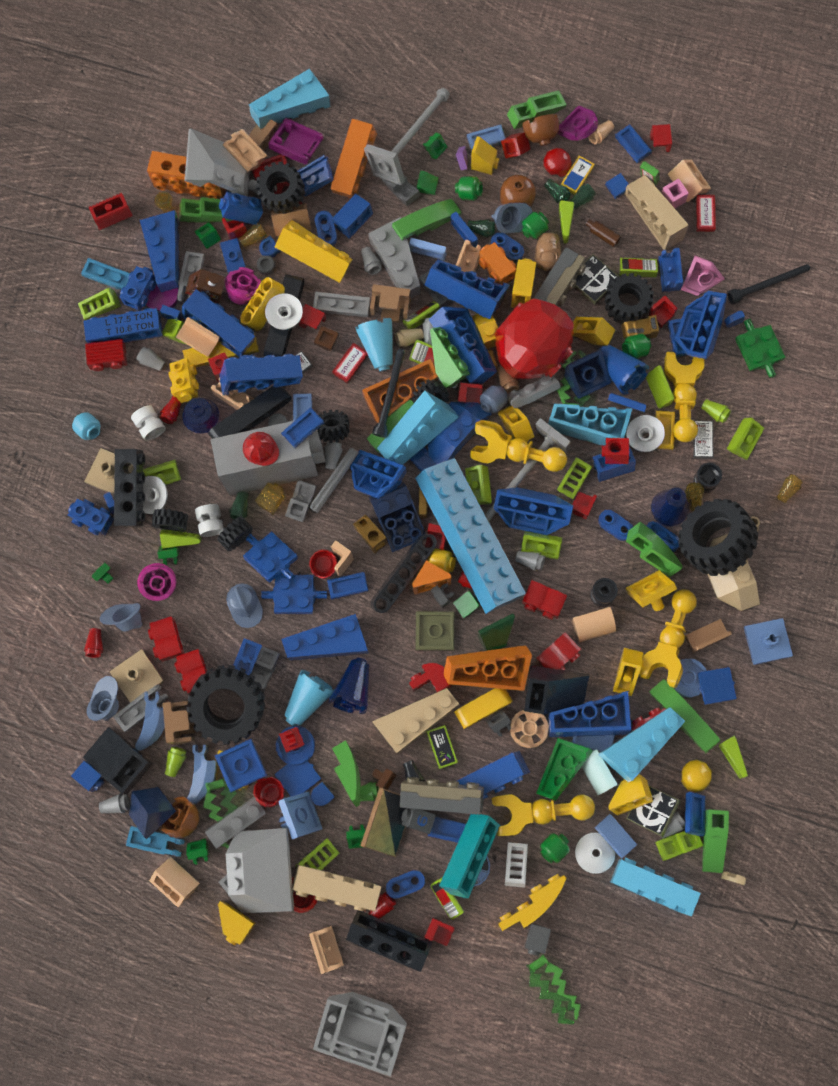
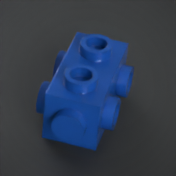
[219,192,263,225]
[120,266,157,311]
[68,499,114,536]

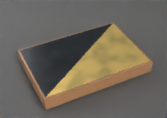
[361,788,407,857]

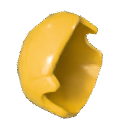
[681,760,712,793]

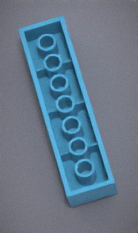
[415,458,526,614]

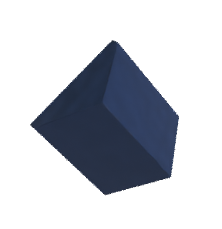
[564,349,611,399]
[129,787,176,839]

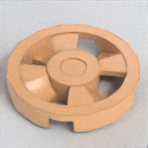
[510,710,549,749]

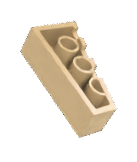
[292,865,381,912]

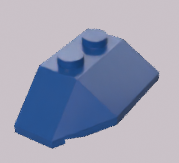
[675,291,727,359]
[428,402,492,464]
[350,450,406,499]
[493,487,573,535]

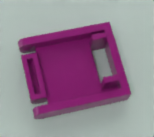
[269,118,324,165]

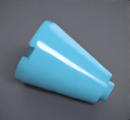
[355,318,393,372]
[284,669,334,726]

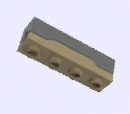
[534,248,586,307]
[400,777,484,815]

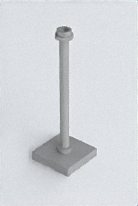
[364,88,450,185]
[485,418,571,525]

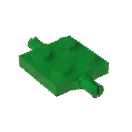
[735,319,786,378]

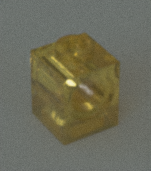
[255,482,286,515]

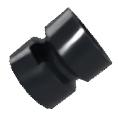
[693,462,722,493]
[590,578,618,607]

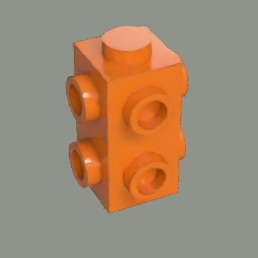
[478,242,517,285]

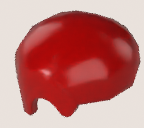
[543,148,572,177]
[309,549,338,579]
[253,777,285,807]

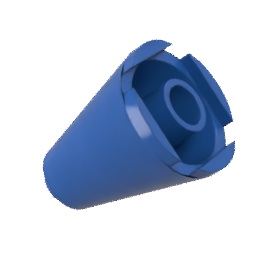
[600,345,649,395]

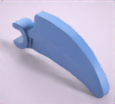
[135,691,165,751]
[187,745,217,804]

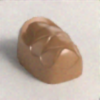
[535,232,561,271]

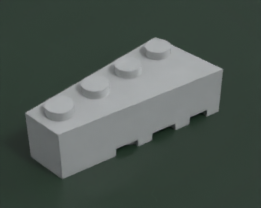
[368,217,420,299]

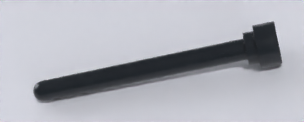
[727,264,811,305]
[372,349,405,438]

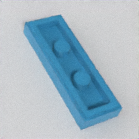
[81,258,130,290]

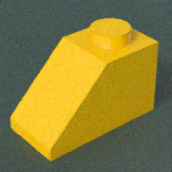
[471,136,500,175]
[471,314,498,349]
[573,317,615,346]
[498,406,534,442]
[613,647,643,696]
[608,774,653,816]
[218,900,256,946]

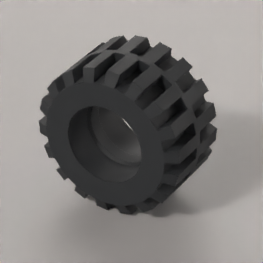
[256,162,305,214]
[605,273,654,324]

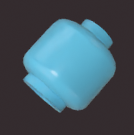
[72,412,101,440]

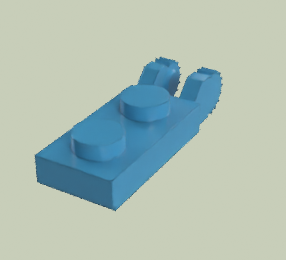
[126,826,185,857]

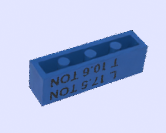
[84,308,163,343]

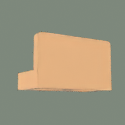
[668,160,711,202]
[176,317,220,357]
[331,540,354,577]

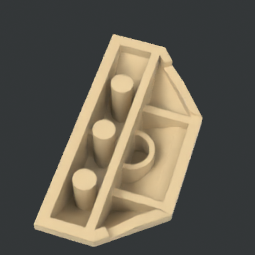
[707,534,760,611]

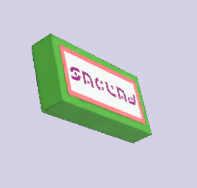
[640,161,660,185]

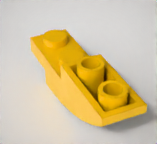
[498,874,566,931]

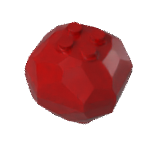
[493,298,574,379]

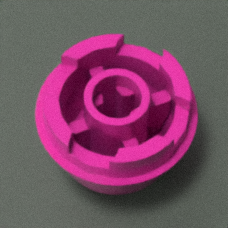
[225,267,261,305]
[137,563,177,601]

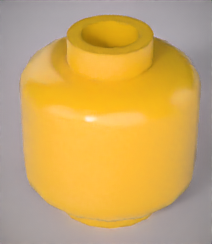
[426,549,456,573]

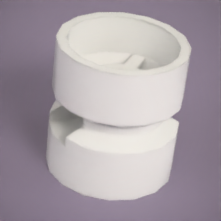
[131,405,166,441]
[195,504,224,537]

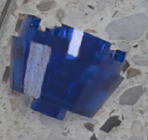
[182,397,219,434]

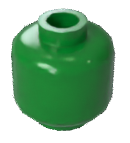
[455,176,483,201]
[521,212,549,239]
[622,333,651,359]
[540,833,570,864]

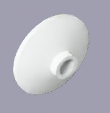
[265,294,303,330]
[626,415,665,452]
[143,476,168,514]
[575,833,615,874]

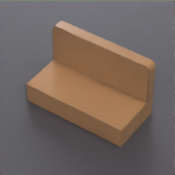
[249,119,278,151]
[271,203,311,236]
[685,619,732,654]

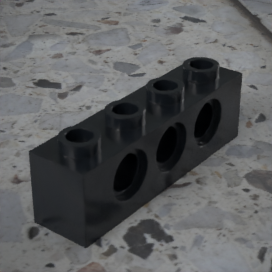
[114,449,146,526]
[346,910,433,972]

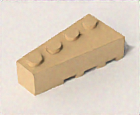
[625,175,689,250]
[372,688,459,755]

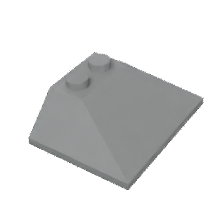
[185,128,250,196]
[226,828,294,913]
[313,992,407,1077]

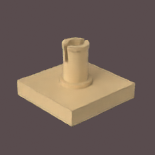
[84,448,133,495]
[110,649,164,703]

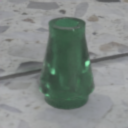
[544,179,571,203]
[568,183,596,210]
[467,219,495,238]
[229,491,249,519]

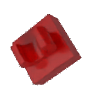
[279,727,305,753]

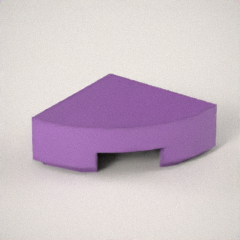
[456,146,468,171]

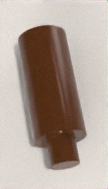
[586,219,621,247]

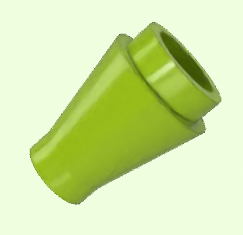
[701,399,731,423]
[164,746,187,777]

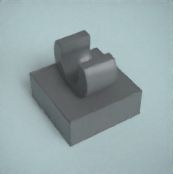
[431,584,454,608]
[485,710,511,737]

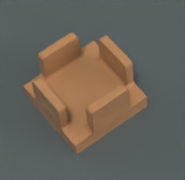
[370,284,411,322]
[163,701,196,746]

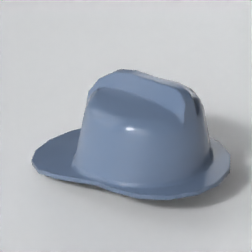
[491,203,533,233]
[226,584,263,628]
[100,603,142,632]
[87,676,119,721]

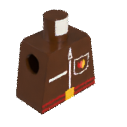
[185,269,225,304]

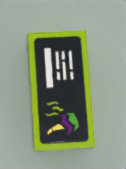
[427,725,458,769]

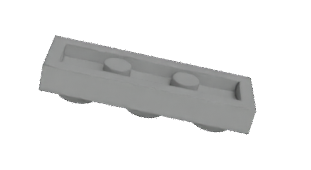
[313,292,370,317]
[204,797,266,848]

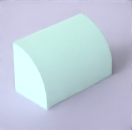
[582,749,618,795]

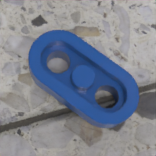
[314,211,337,246]
[491,232,524,263]
[598,510,633,541]
[647,521,679,552]
[386,870,425,899]

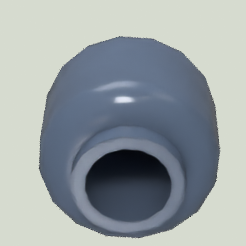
[480,385,508,413]

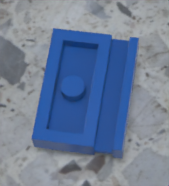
[297,155,334,197]

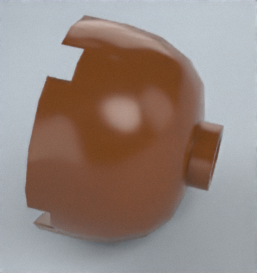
[522,114,559,146]
[500,175,536,207]
[160,797,199,838]

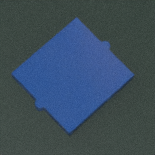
[697,667,737,705]
[274,761,321,796]

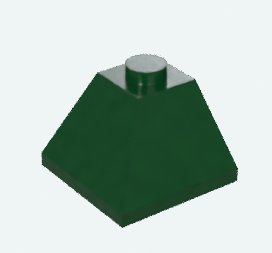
[478,613,515,651]

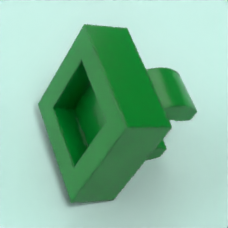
[423,132,447,159]
[157,546,180,565]
[91,562,114,584]
[346,824,366,849]
[186,838,208,865]

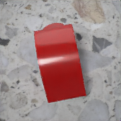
[409,663,453,692]

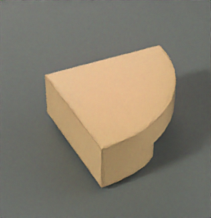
[721,871,746,885]

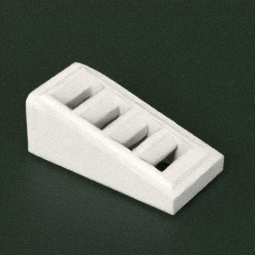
[505,842,528,887]

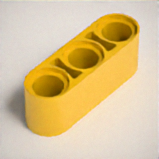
[240,277,285,331]
[454,688,513,729]

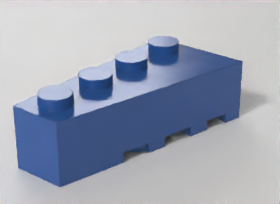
[140,210,179,292]
[425,259,510,319]
[182,289,255,357]
[429,307,497,384]
[219,354,303,396]
[281,614,369,661]
[548,691,631,738]
[457,751,530,800]

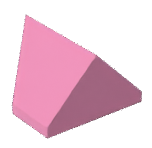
[681,256,725,296]

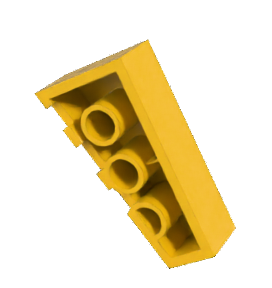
[274,220,353,283]

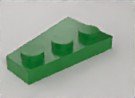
[536,738,593,801]

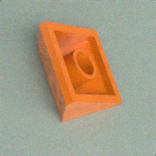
[412,561,451,595]

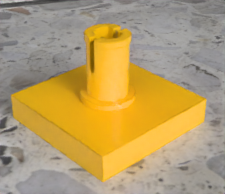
[626,570,677,611]

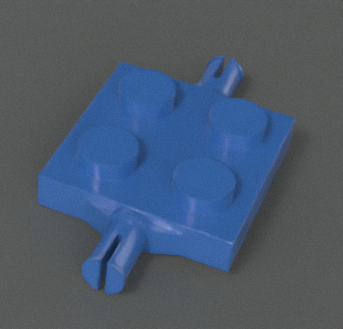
[243,532,298,583]
[261,575,327,614]

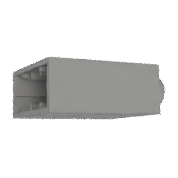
[211,420,326,496]

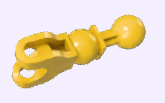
[664,352,704,443]
[470,420,567,472]
[639,589,697,688]
[491,794,595,836]

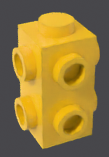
[169,358,199,403]

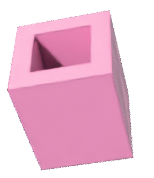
[662,179,689,208]

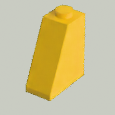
[511,259,536,308]

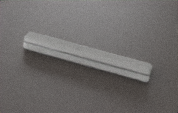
[310,448,358,513]

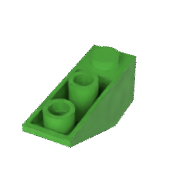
[430,327,470,388]
[702,809,729,873]

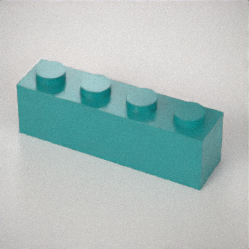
[439,814,500,899]

